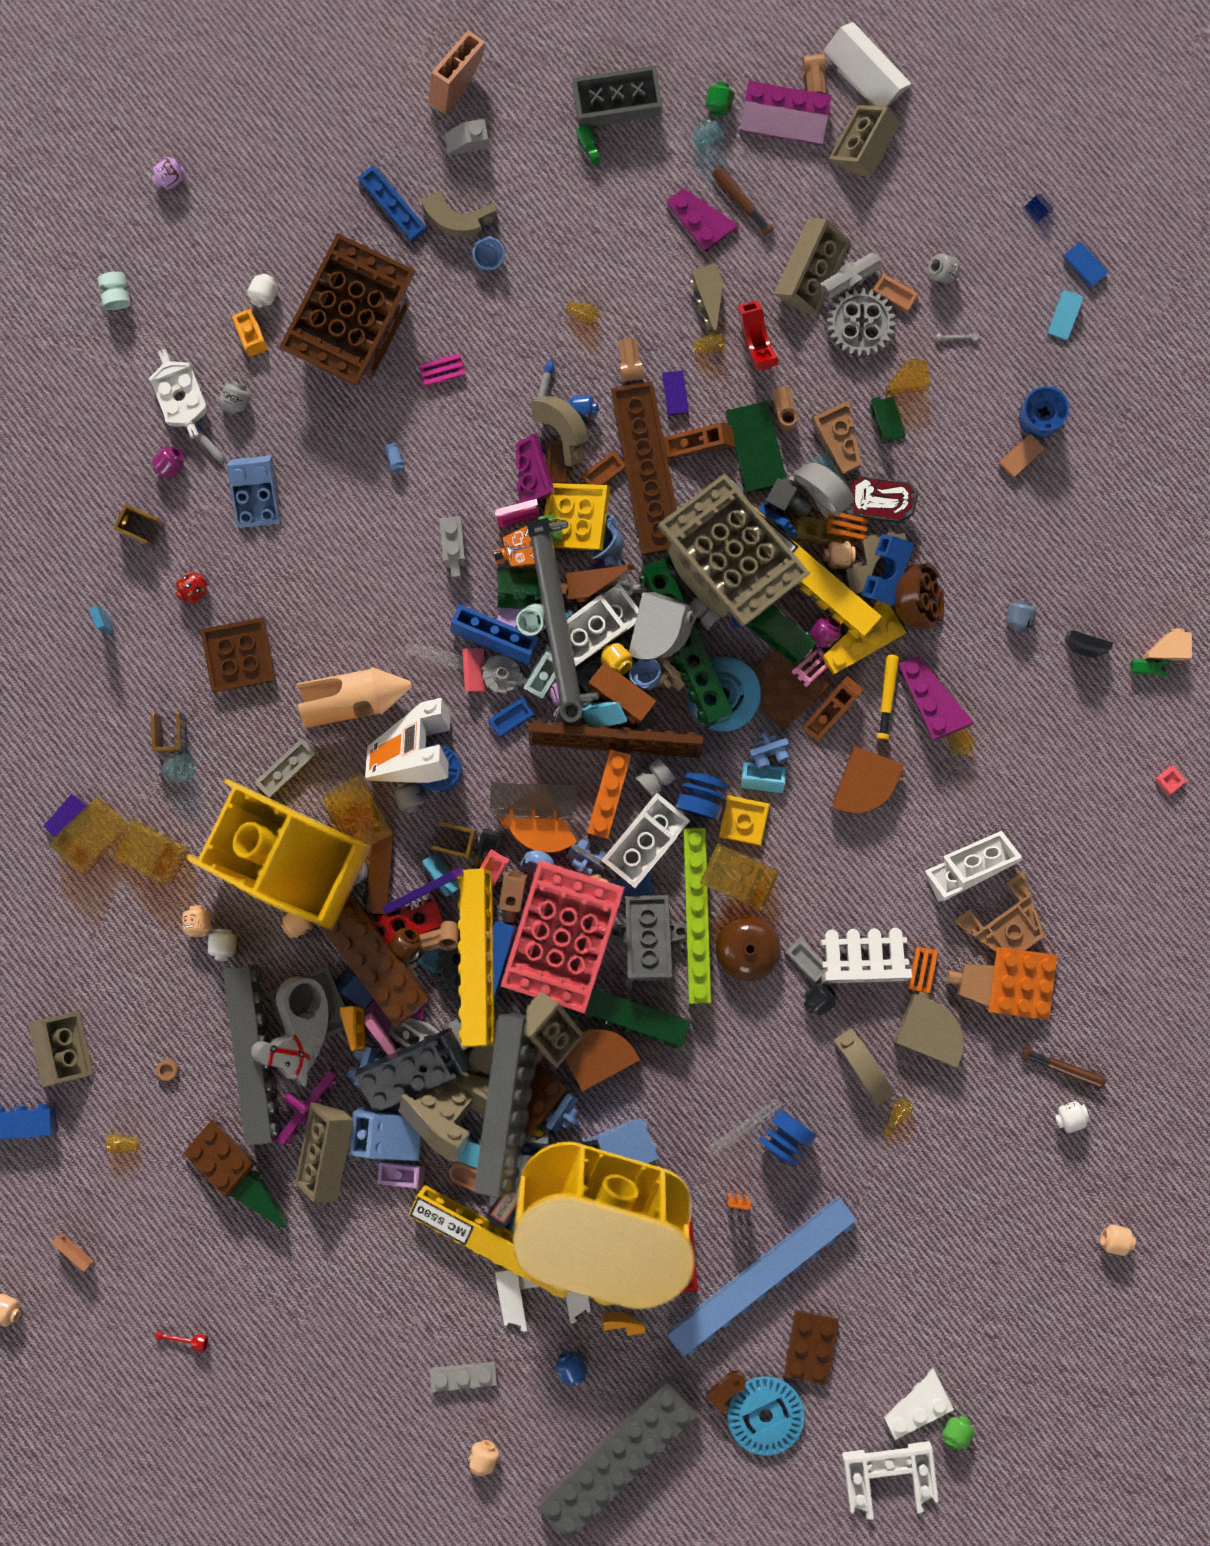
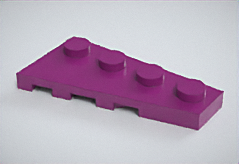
[899,656,974,741]

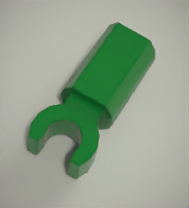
[576,125,600,165]
[1130,659,1170,676]

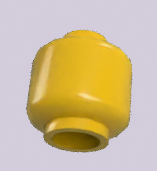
[601,643,632,675]

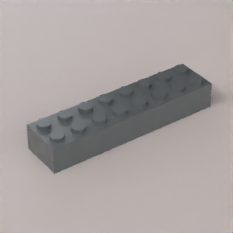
[223,965,281,1146]
[474,1013,538,1197]
[538,1377,698,1540]

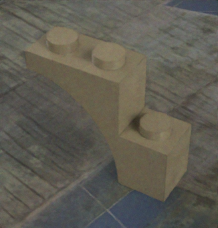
[844,531,906,596]

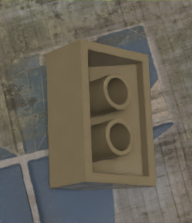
[828,105,901,177]
[527,991,585,1069]
[28,1011,93,1087]

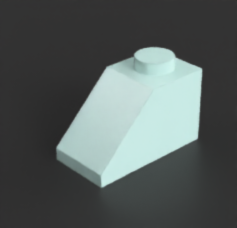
[524,645,555,699]

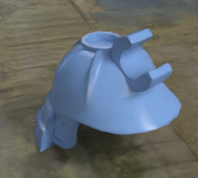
[591,514,624,567]

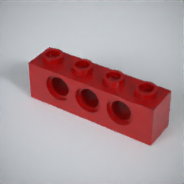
[373,898,445,945]

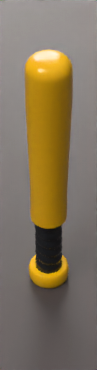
[876,655,899,740]

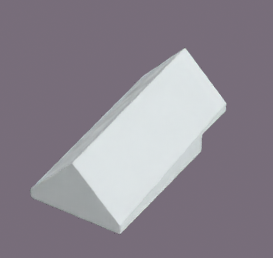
[823,22,911,107]
[567,583,639,667]
[601,793,690,888]
[925,831,1022,902]

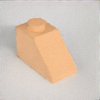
[1143,629,1192,661]

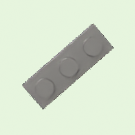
[254,738,317,798]
[429,1361,497,1392]

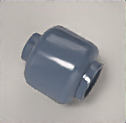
[1006,599,1036,632]

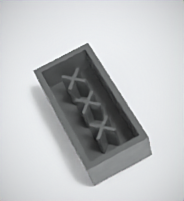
[572,65,663,127]

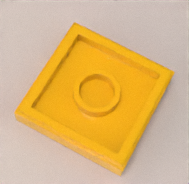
[718,795,770,846]

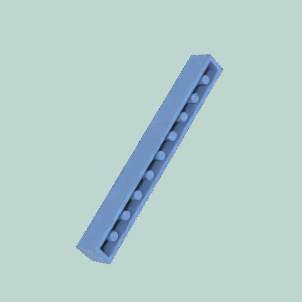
[667,1196,857,1357]

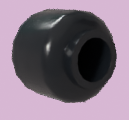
[804,983,837,1016]

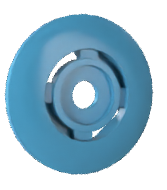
[687,657,761,732]
[727,1376,804,1456]

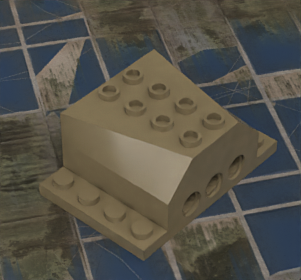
[657,473,810,627]

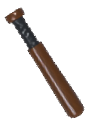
[712,167,774,236]
[1021,1047,1106,1089]

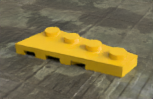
[822,602,906,675]

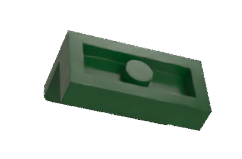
[869,396,906,444]

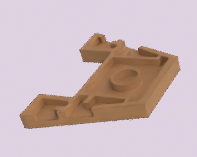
[953,871,1045,952]

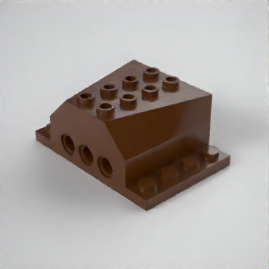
[279,233,415,387]

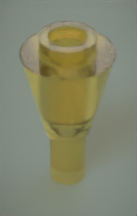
[883,1098,914,1137]

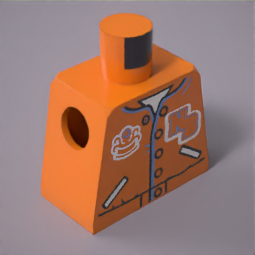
[493,526,536,569]

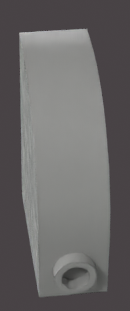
[629,592,697,659]

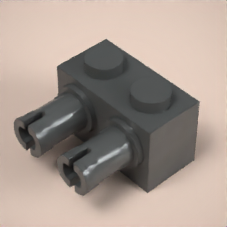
[764,478,813,520]

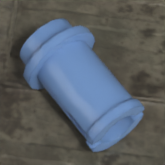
[384,443,405,472]

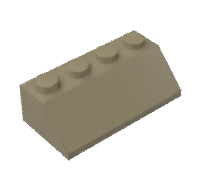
[774,218,851,317]
[295,1103,353,1203]

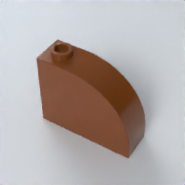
[831,746,905,814]
[565,1028,640,1092]

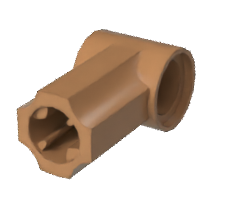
[802,54,826,94]
[618,338,644,383]
[772,386,798,432]
[419,921,459,953]

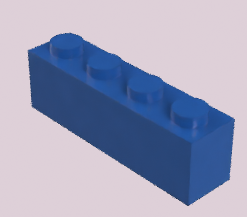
[450,604,539,665]
[0,1104,57,1139]

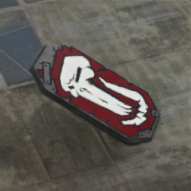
[844,475,919,523]

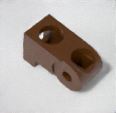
[705,1370,746,1414]

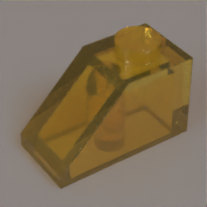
[884,358,930,396]

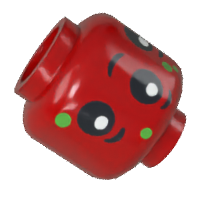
[175,572,208,604]

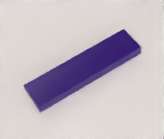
[382,867,463,914]

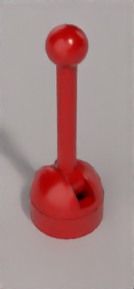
[155,1331,208,1353]

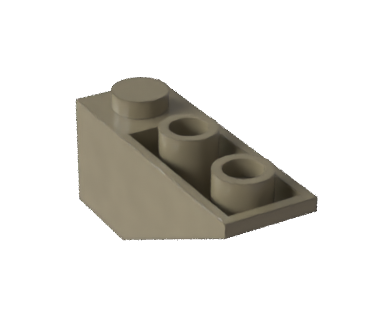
[689,263,723,336]

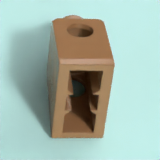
[499,870,528,923]
[946,964,994,1006]

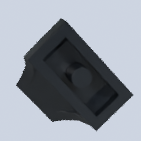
[1065,630,1113,658]

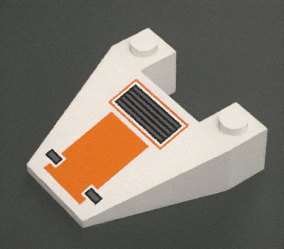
[365,698,450,783]

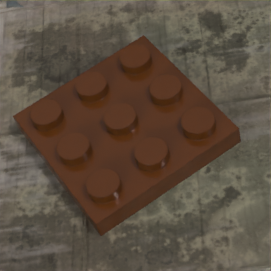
[200,617,276,693]
[753,649,829,731]

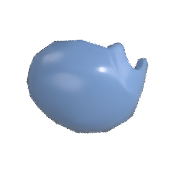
[472,237,505,271]
[629,659,662,691]
[520,850,555,876]

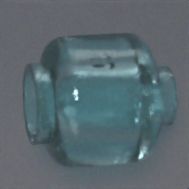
[692,119,724,151]
[163,754,196,782]

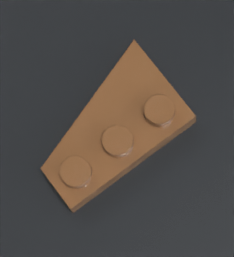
[811,400,861,475]

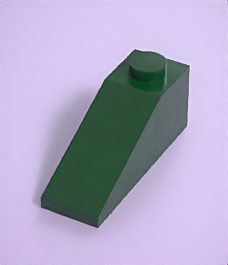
[230,1169,289,1228]

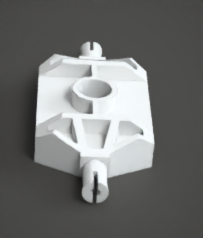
[149,349,208,439]

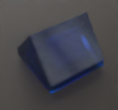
[1024,194,1054,223]

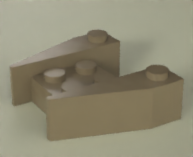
[399,1073,490,1163]

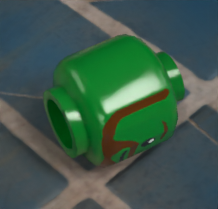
[705,82,735,116]

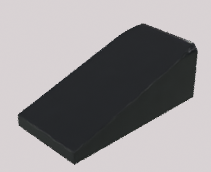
[473,828,504,869]

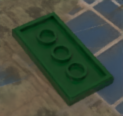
[725,401,787,493]

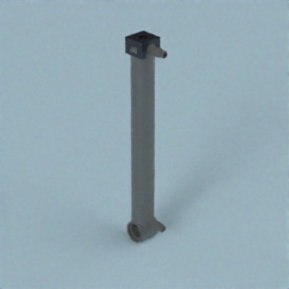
[526,518,599,723]

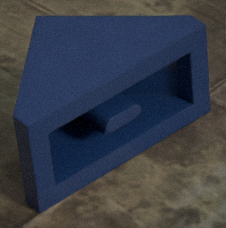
[336,966,374,1010]

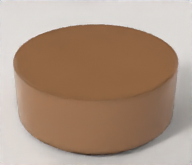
[156,1059,179,1081]

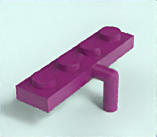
[275,1069,338,1146]

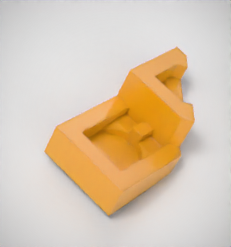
[602,1312,646,1336]

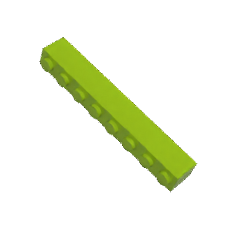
[683,828,711,1003]

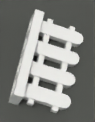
[821,928,912,984]

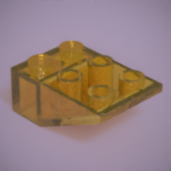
[323,774,393,846]
[49,797,131,874]
[113,818,191,886]
[700,843,780,911]

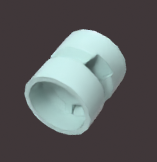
[98,272,131,310]
[516,604,546,636]

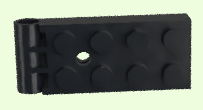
[354,1028,472,1113]

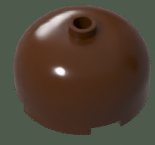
[894,563,945,629]
[715,916,781,981]

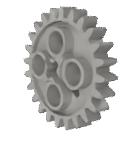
[826,288,896,358]

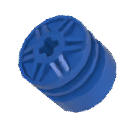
[1019,386,1069,438]
[421,745,463,793]
[676,772,729,821]
[758,1109,817,1166]

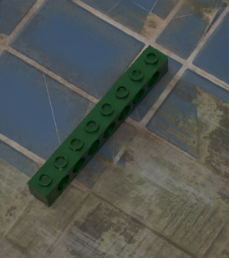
[638,559,733,728]

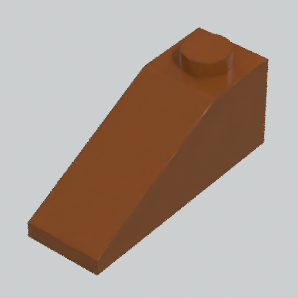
[664,422,735,458]
[566,565,634,603]
[802,675,864,742]

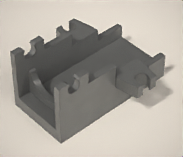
[611,895,685,993]

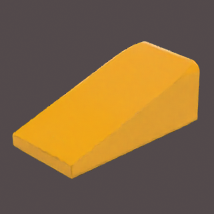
[232,308,268,357]
[340,1006,365,1051]

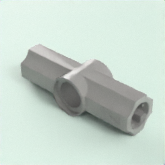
[819,252,882,301]

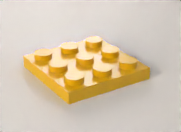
[544,483,610,551]

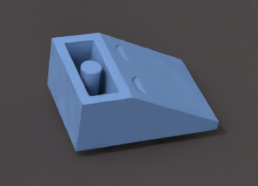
[227,455,280,528]
[349,1107,422,1161]

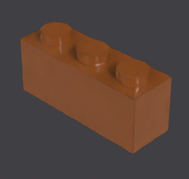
[587,662,656,726]

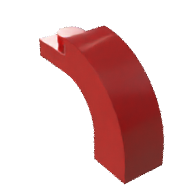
[737,300,779,370]

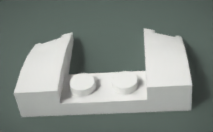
[495,1268,591,1332]
[842,1441,938,1520]

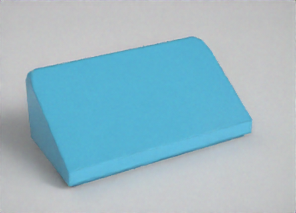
[740,762,786,793]
[422,853,459,897]

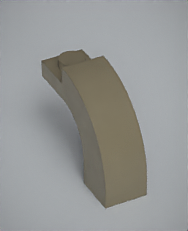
[421,191,498,238]
[531,396,589,466]
[834,1028,895,1107]

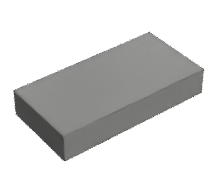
[785,937,827,983]

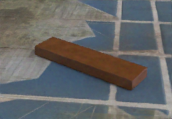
[366,827,395,914]

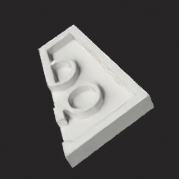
[884,1368,954,1440]

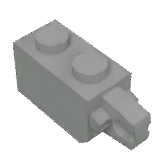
[439,516,466,579]

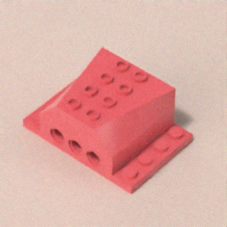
[501,861,624,1013]

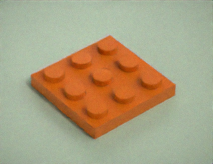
[988,947,1058,1020]

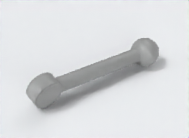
[935,332,979,342]

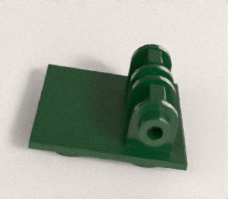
[497,568,541,609]

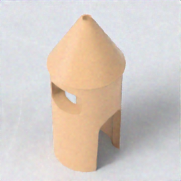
[296,667,412,728]

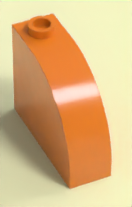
[499,786,578,853]

